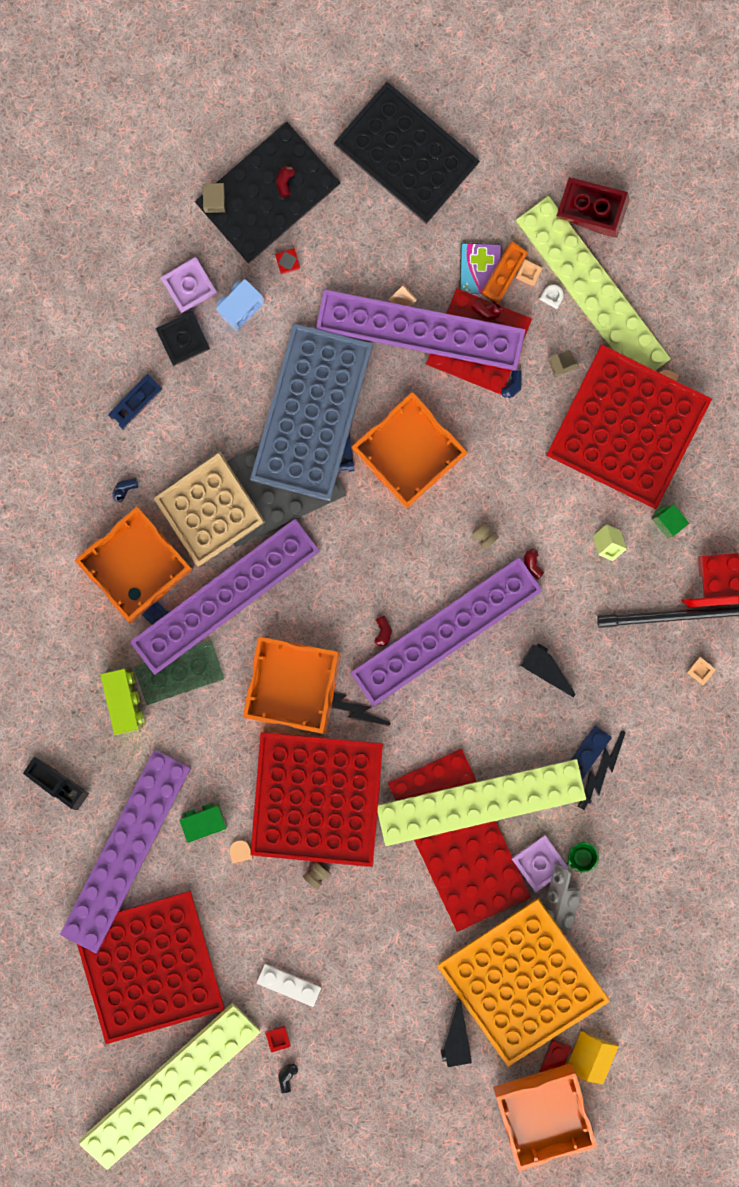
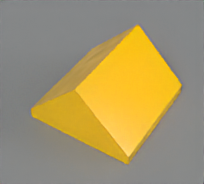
[567,1031,619,1084]

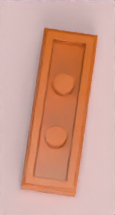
[480,241,528,303]

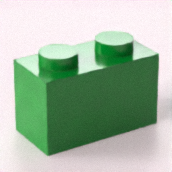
[652,504,690,538]
[179,802,227,843]

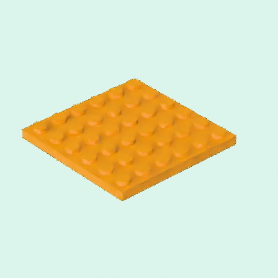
[437,898,610,1067]

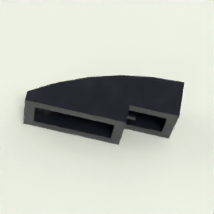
[23,757,89,810]

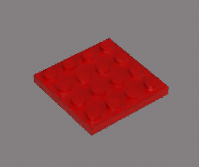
[426,288,532,395]

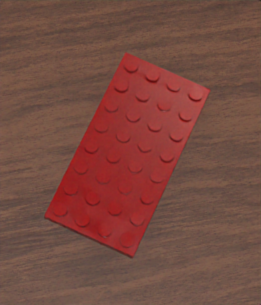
[388,748,531,932]

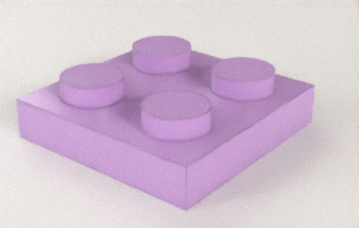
[161,257,217,314]
[512,834,569,893]

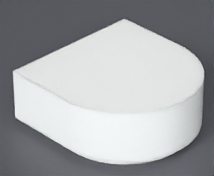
[539,284,564,309]

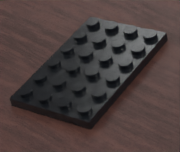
[334,82,480,225]
[194,122,341,264]

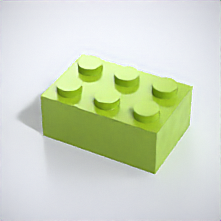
[100,668,145,735]

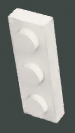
[257,964,321,1007]

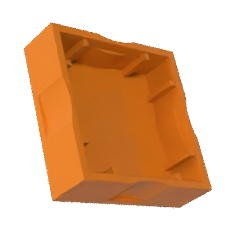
[351,392,468,509]
[74,506,193,624]
[243,636,342,734]
[493,1063,597,1171]

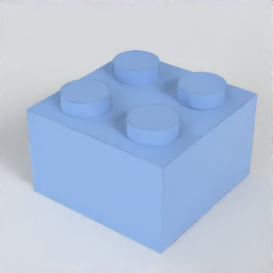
[216,279,265,332]

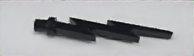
[331,693,391,726]
[577,730,626,810]

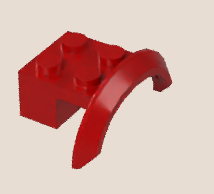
[681,553,739,607]

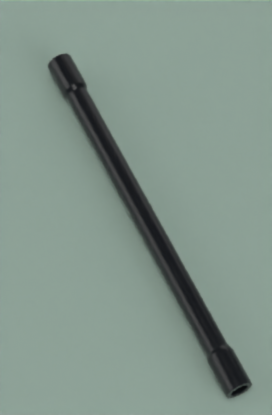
[597,606,739,628]

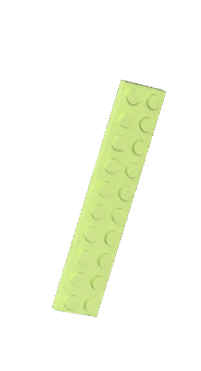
[515,196,671,371]
[378,759,586,846]
[79,1003,261,1170]

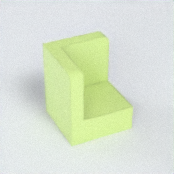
[593,524,627,561]

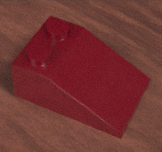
[556,177,630,238]

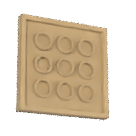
[154,453,265,567]

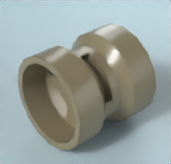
[471,522,499,550]
[303,862,331,890]

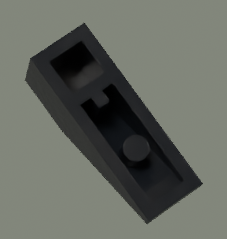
[519,643,575,698]
[440,998,472,1067]

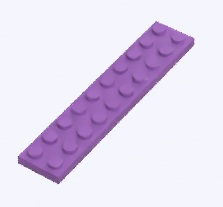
[316,290,525,371]
[130,519,320,675]
[350,557,542,707]
[60,749,191,953]

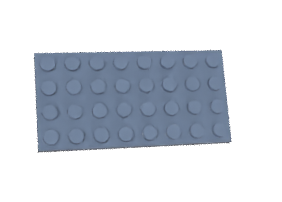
[250,324,373,501]

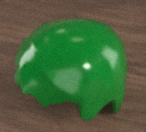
[566,842,599,873]

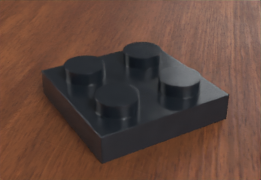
[155,311,210,367]

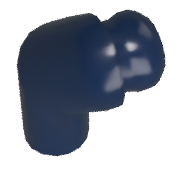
[501,371,522,398]
[112,478,138,502]

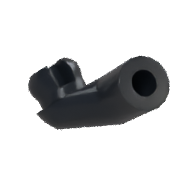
[278,1064,298,1094]

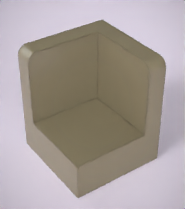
[203,183,225,213]
[548,350,580,378]

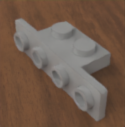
[545,865,582,930]

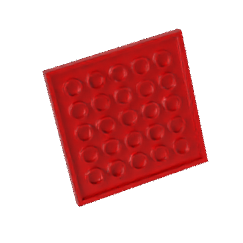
[546,344,712,509]
[250,732,384,867]
[77,890,225,1045]

